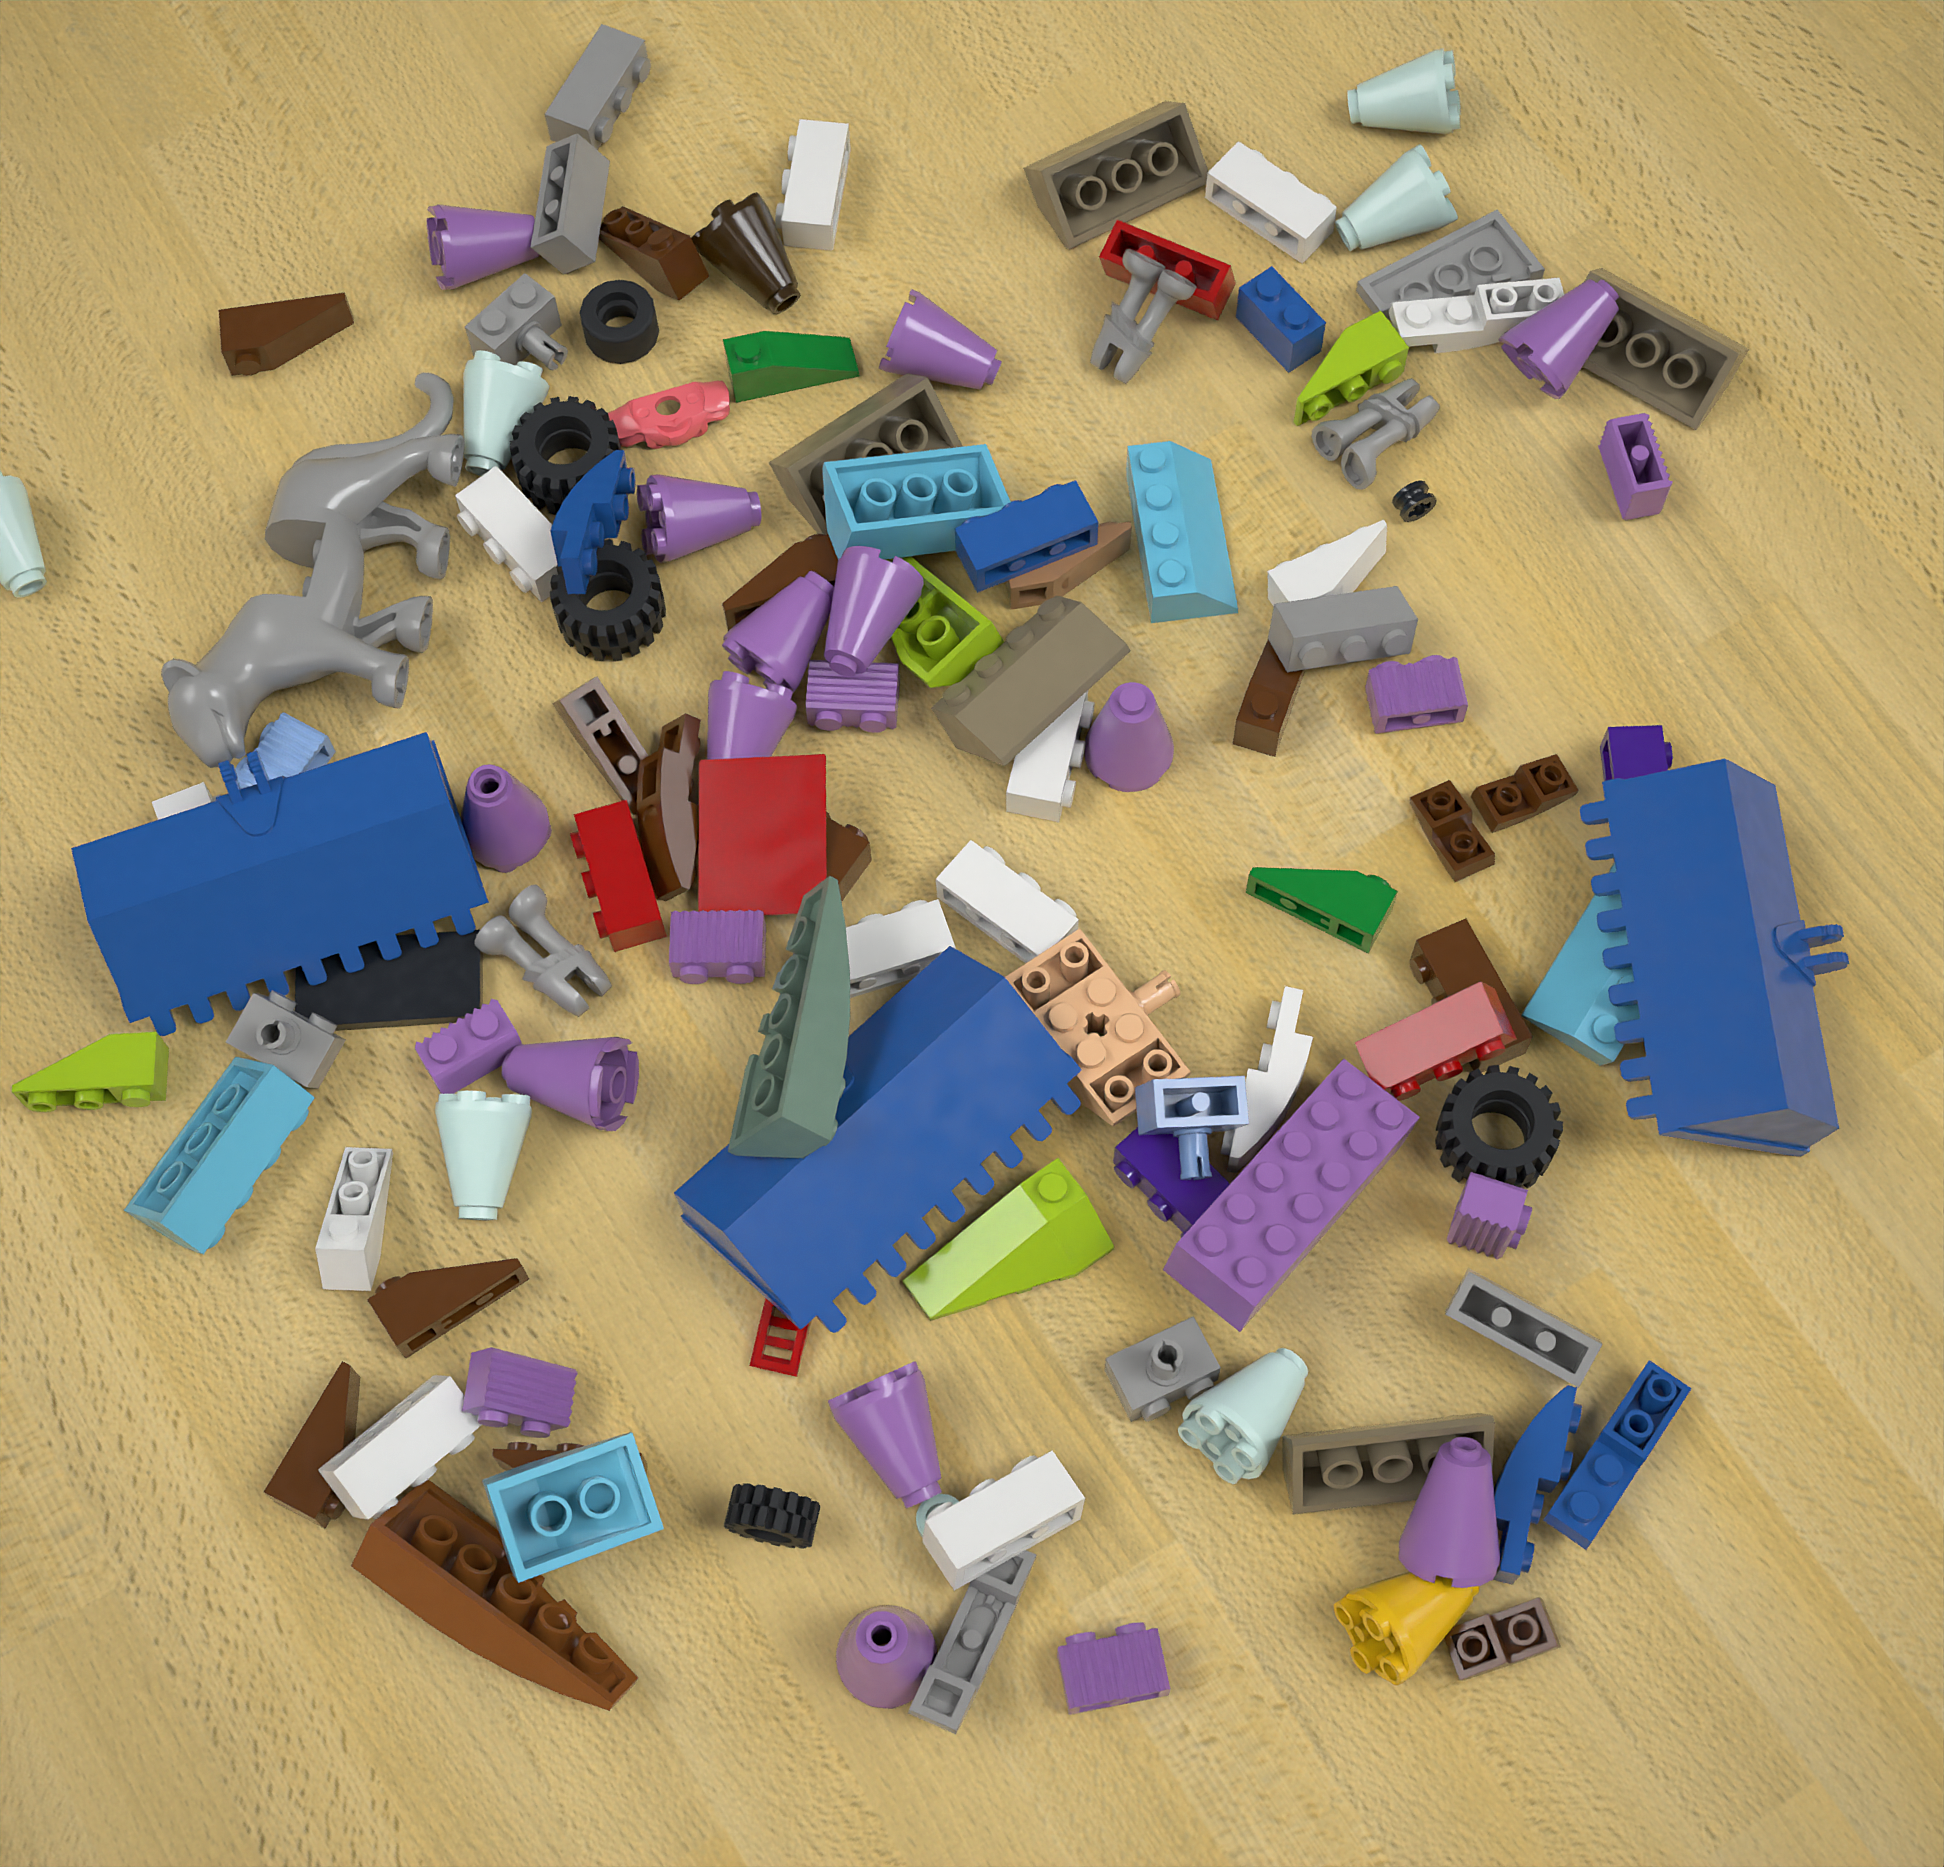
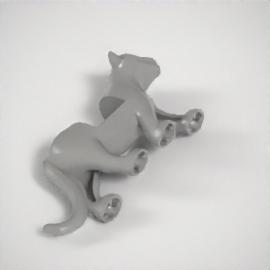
[161,372,464,768]

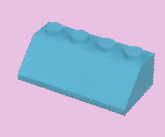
[1126,441,1238,623]
[822,444,1011,560]
[1521,862,1640,1066]
[124,1057,315,1255]

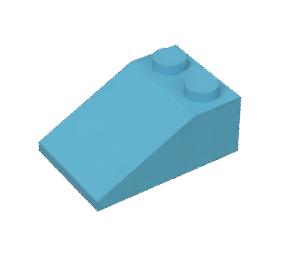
[482,1432,664,1583]

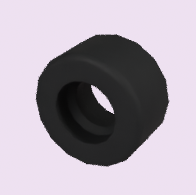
[580,280,659,364]

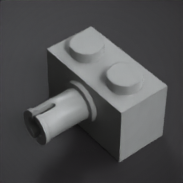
[465,273,568,370]
[226,990,346,1089]
[1105,1316,1221,1422]

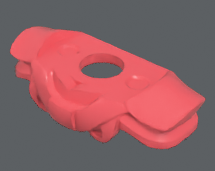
[608,381,730,449]

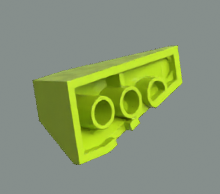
[903,1158,1114,1321]

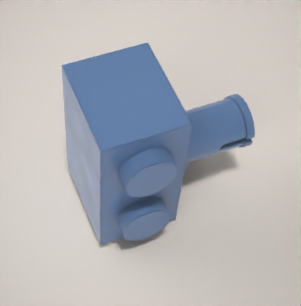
[1135,1076,1249,1180]

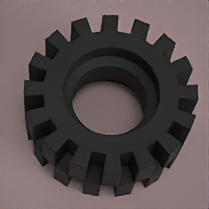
[724,1483,821,1549]

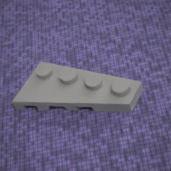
[1356,210,1545,319]

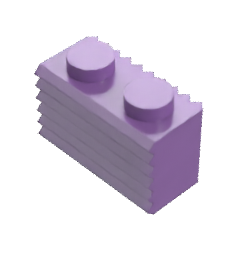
[1598,413,1673,520]
[1365,655,1468,734]
[806,660,900,733]
[669,910,766,984]
[415,999,523,1094]
[1447,1172,1532,1260]
[462,1347,578,1438]
[1057,1622,1170,1715]

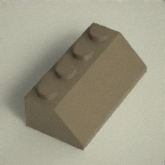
[1023,101,1208,249]
[1583,268,1749,430]
[769,373,963,535]
[931,595,1131,766]
[1282,1413,1495,1514]

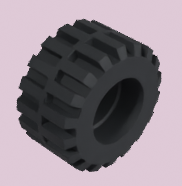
[510,396,621,515]
[549,539,666,661]
[1435,1065,1563,1189]

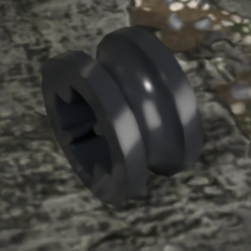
[1392,480,1437,522]

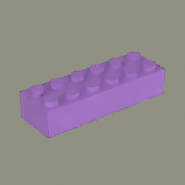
[1163,1059,1420,1332]

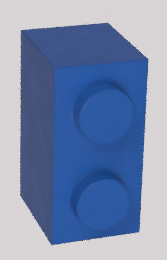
[1236,266,1326,373]

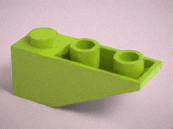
[1294,310,1409,426]
[12,1032,169,1112]

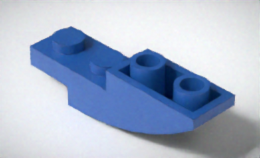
[550,450,636,594]
[1543,1360,1692,1550]
[1493,1385,1582,1585]

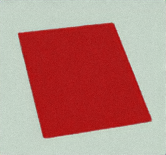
[698,754,827,915]

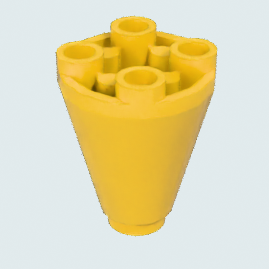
[1333,1572,1479,1686]

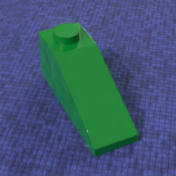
[723,331,860,403]
[1246,867,1398,954]

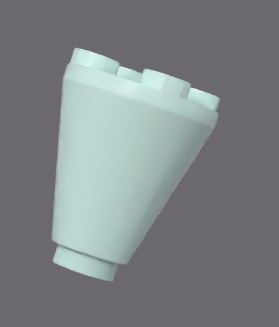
[1347,49,1461,134]
[1335,144,1458,251]
[464,350,549,476]
[0,471,47,598]
[435,1091,532,1220]
[1178,1348,1308,1484]

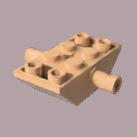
[1005,928,1191,1127]

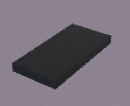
[295,930,483,1031]

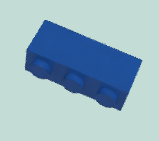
[955,480,1099,593]

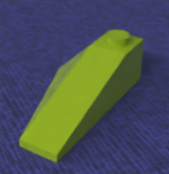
[884,556,1004,688]

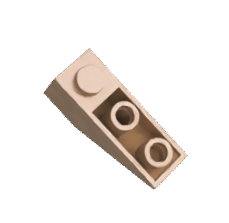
[1005,522,1132,610]

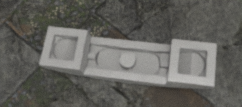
[909,1550,1036,1735]

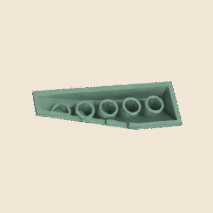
[728,876,850,1158]

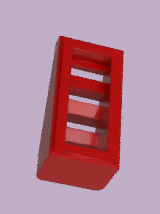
[749,1298,812,1377]

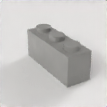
[545,24,651,150]
[531,133,610,274]
[1268,586,1418,672]
[1445,1268,1602,1388]

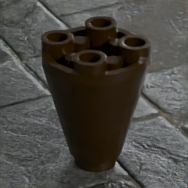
[691,192,801,314]

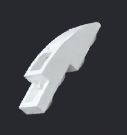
[1389,278,1564,354]
[1221,986,1313,1173]

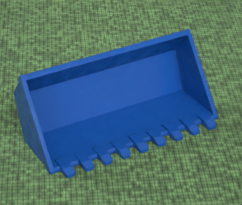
[71,732,489,1036]
[1580,759,1849,1157]
[674,946,1081,1333]

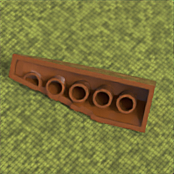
[351,1479,638,1711]

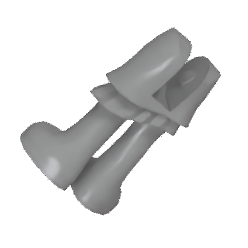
[1090,249,1197,384]
[1312,378,1440,490]
[475,885,612,1017]

